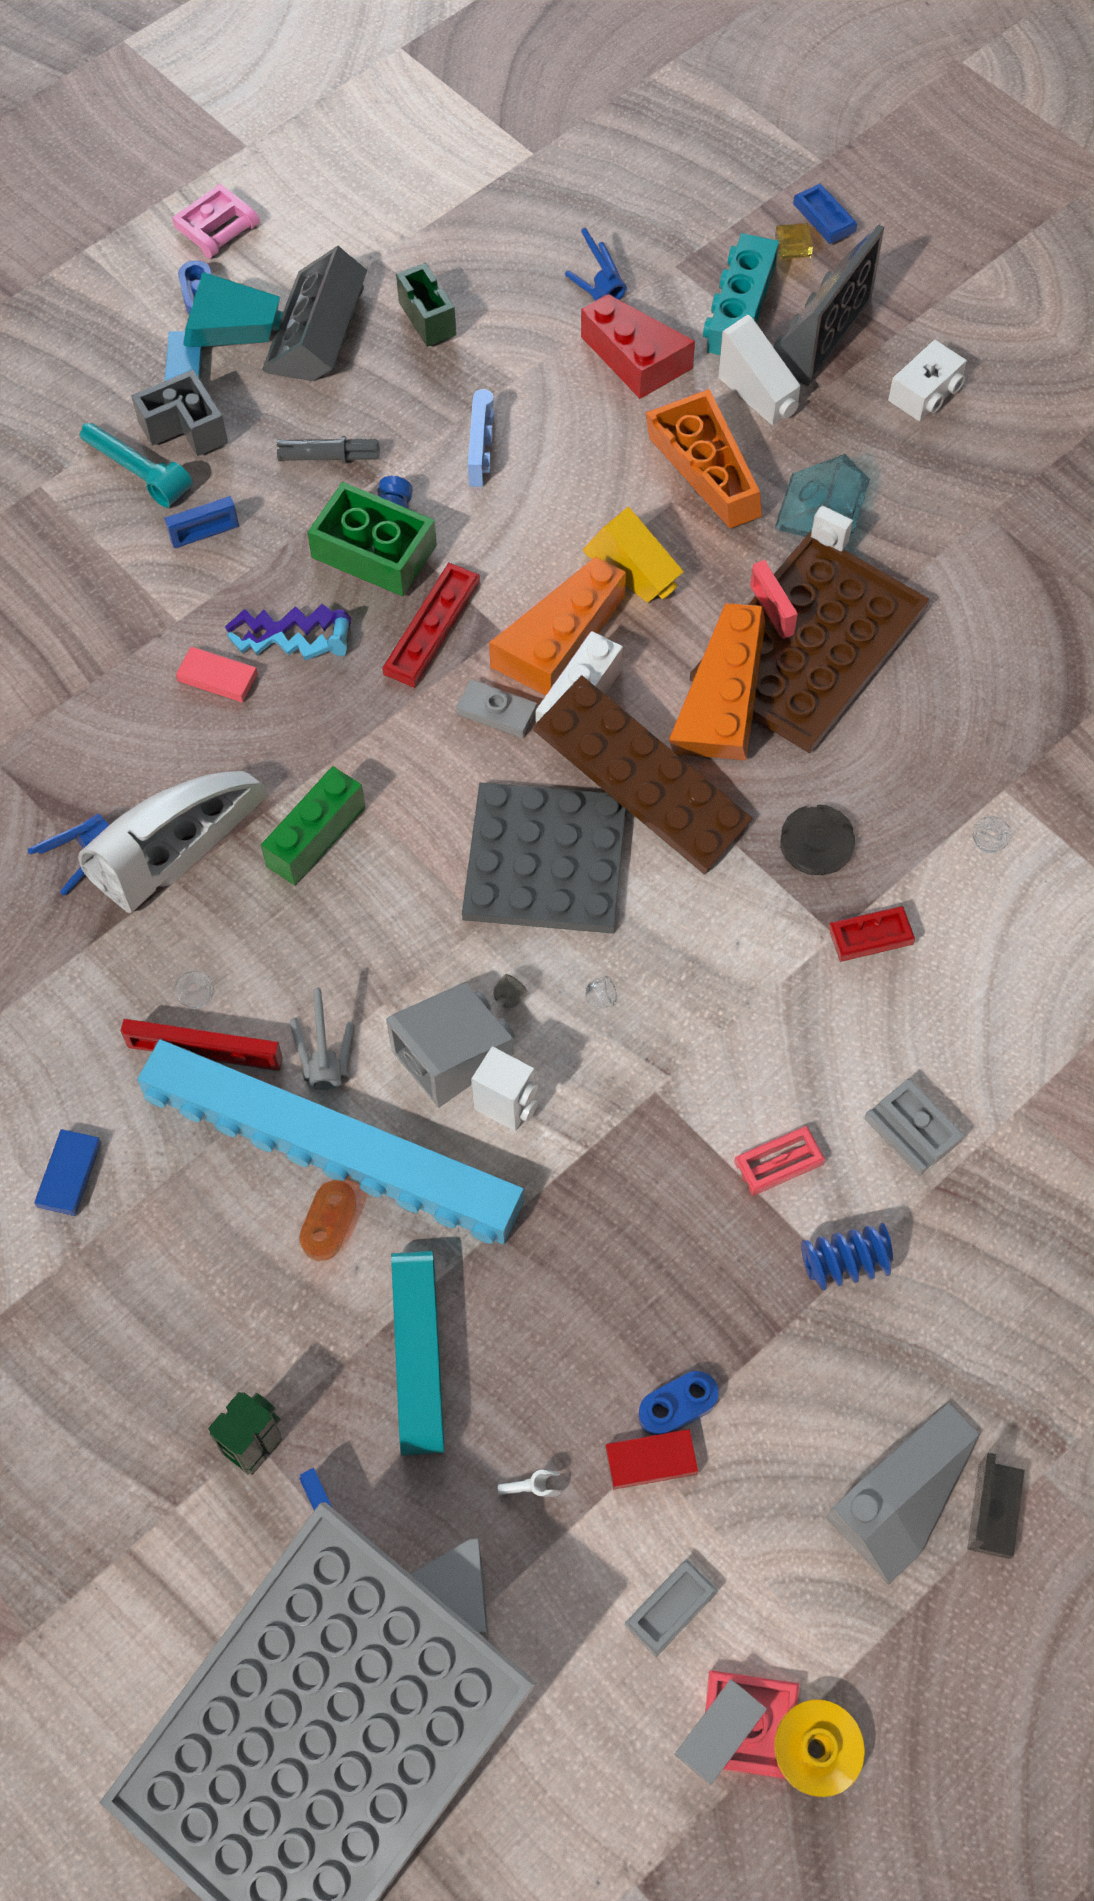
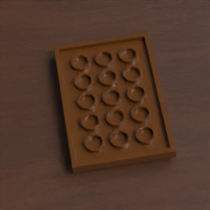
[690,531,930,753]

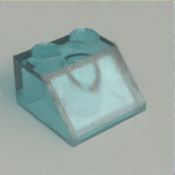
[775,454,870,537]

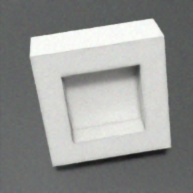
[811,505,853,552]

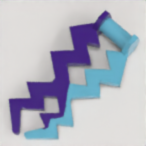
[225,604,352,660]

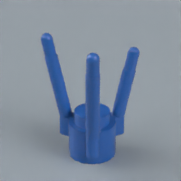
[565,228,627,301]
[28,813,109,895]

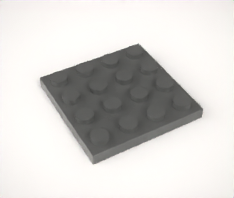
[462,782,626,934]

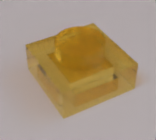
[775,223,813,259]

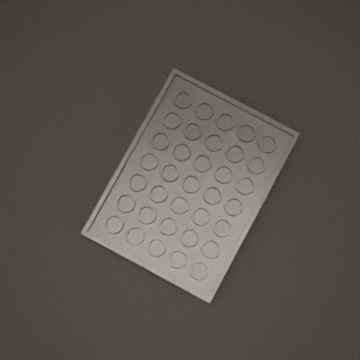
[99,1502,537,1901]

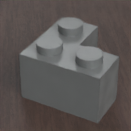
[131,370,228,456]

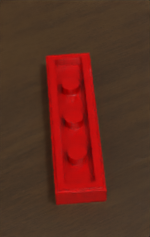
[382,562,480,688]
[120,1019,283,1071]

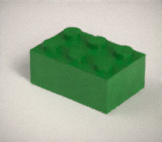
[307,482,437,597]

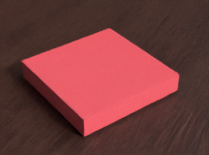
[705,1670,799,1780]

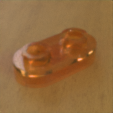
[299,1180,357,1261]

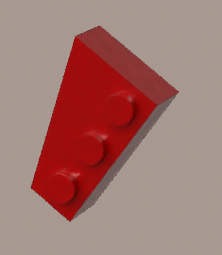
[581,294,695,399]

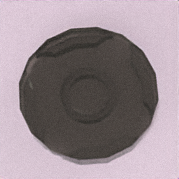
[780,805,855,876]

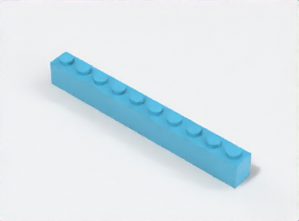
[137,1039,524,1245]

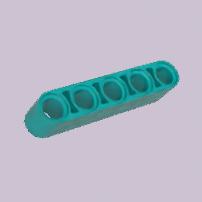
[391,1250,444,1456]

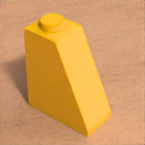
[582,506,684,603]

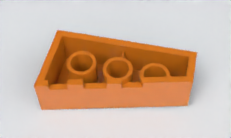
[645,389,762,529]
[489,557,626,696]
[669,603,765,760]

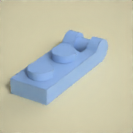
[468,389,494,487]

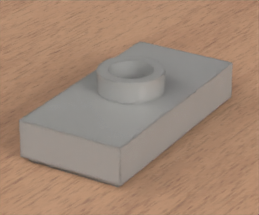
[456,679,537,738]

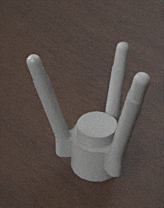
[290,987,354,1090]

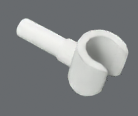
[498,1470,561,1497]

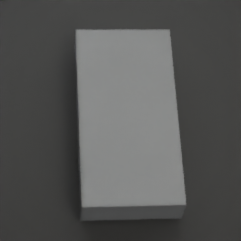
[624,1559,718,1658]
[674,1679,767,1786]

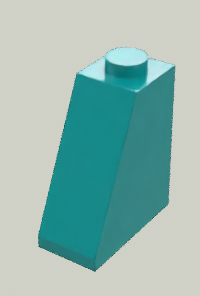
[183,272,283,347]

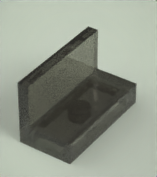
[967,1453,1025,1559]

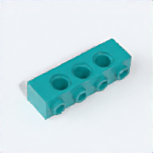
[703,233,779,355]

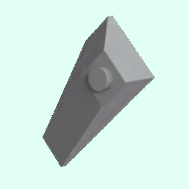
[827,1403,980,1585]

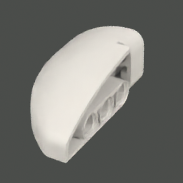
[78,771,267,913]

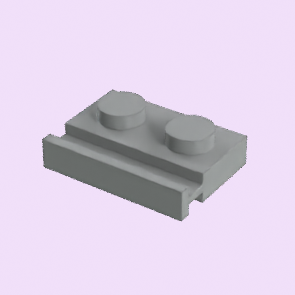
[864,1078,964,1176]

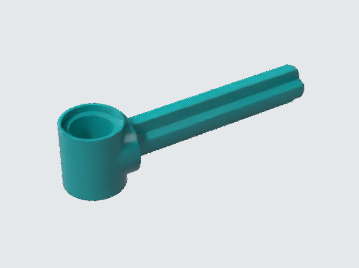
[79,423,193,508]

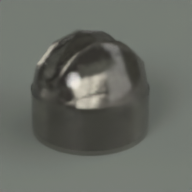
[493,974,528,1008]

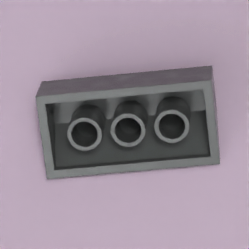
[262,246,367,381]

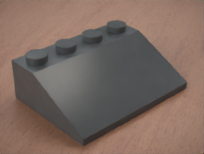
[773,224,884,386]

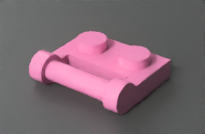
[172,184,260,258]

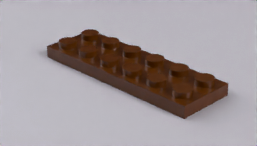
[533,675,752,875]

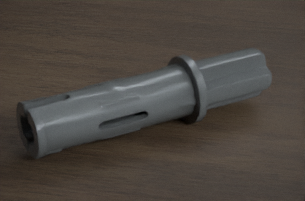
[277,436,380,464]

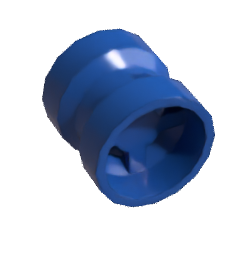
[377,475,413,509]

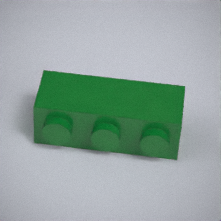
[261,766,366,886]

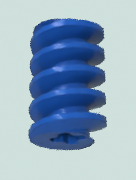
[801,1223,893,1290]

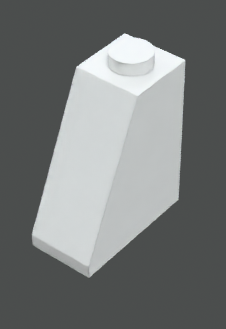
[718,315,800,426]

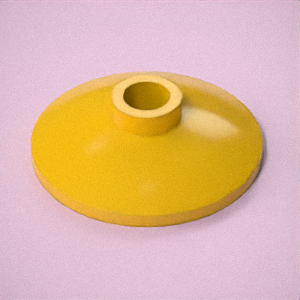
[774,1699,865,1797]

